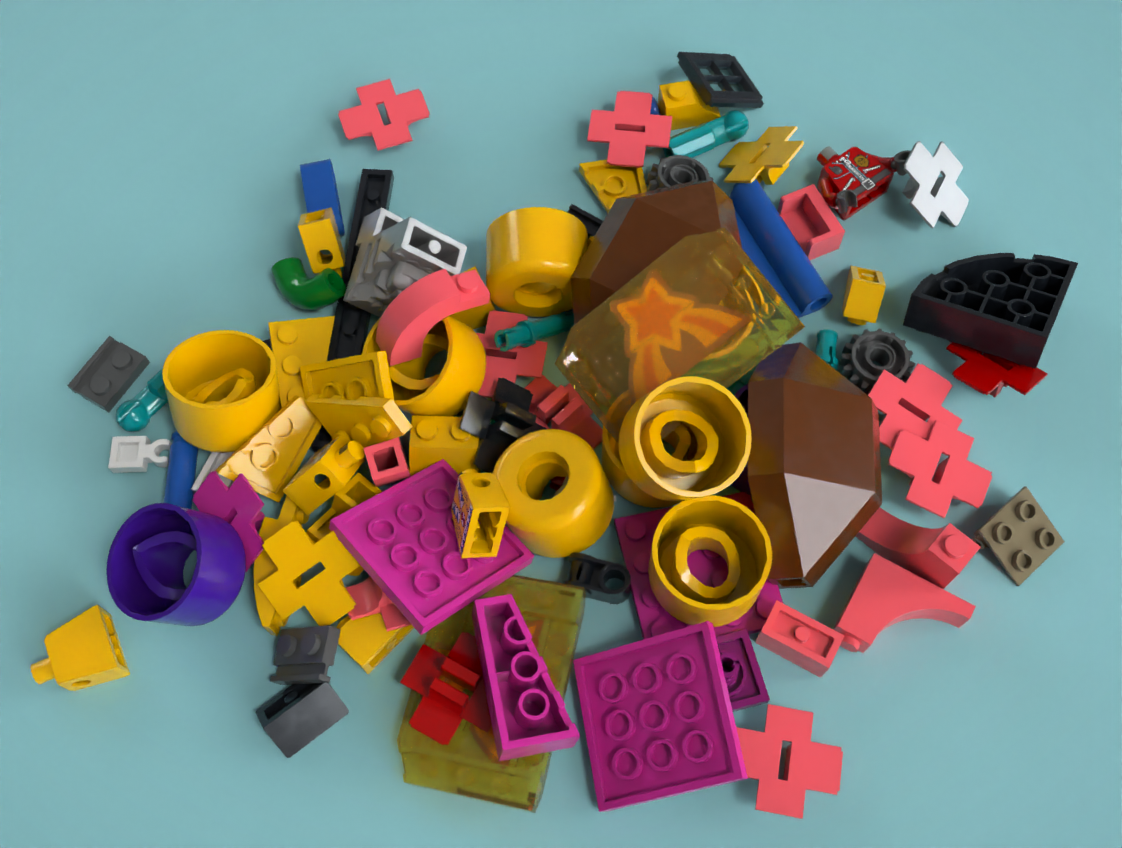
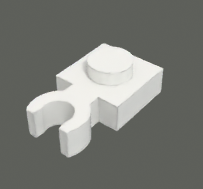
[108,436,172,473]

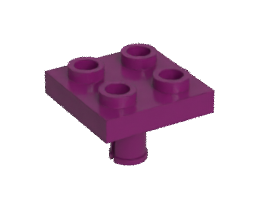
[716,629,770,712]

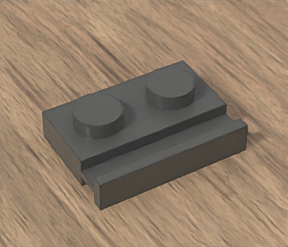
[67,336,150,413]
[270,625,341,685]

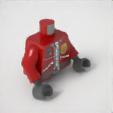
[817,146,911,221]

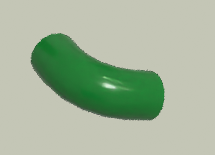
[271,257,347,310]

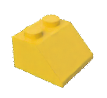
[409,415,481,476]

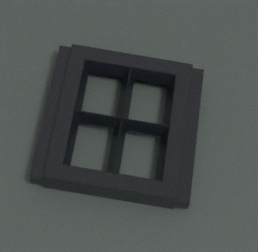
[677,52,764,108]

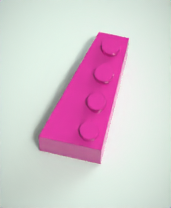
[471,594,580,761]

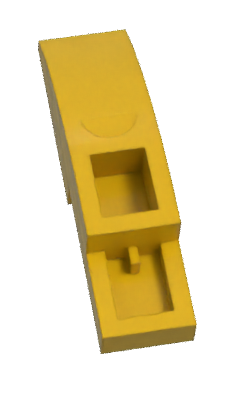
[253,495,310,636]

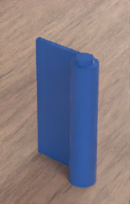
[730,179,833,337]

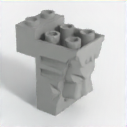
[343,207,467,317]

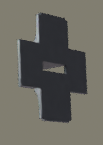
[459,378,547,473]

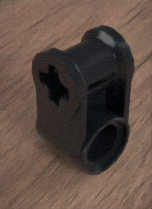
[560,552,631,604]

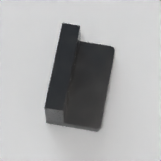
[256,683,349,758]

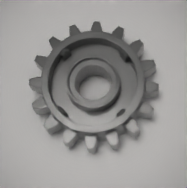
[646,155,714,191]
[839,329,915,395]

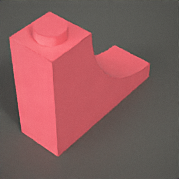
[856,507,981,589]
[833,553,976,653]

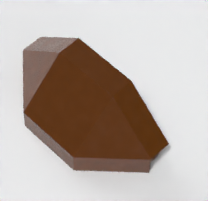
[571,180,744,399]
[748,342,882,589]

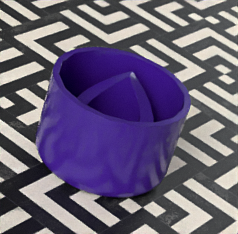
[106,503,246,626]

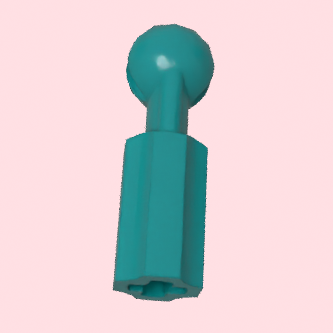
[663,110,749,158]
[116,368,168,432]

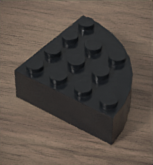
[903,253,1078,369]

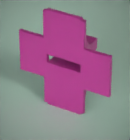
[192,471,265,572]

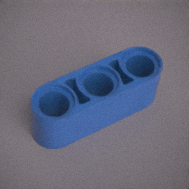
[300,159,345,236]

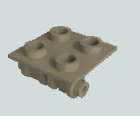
[973,486,1065,586]

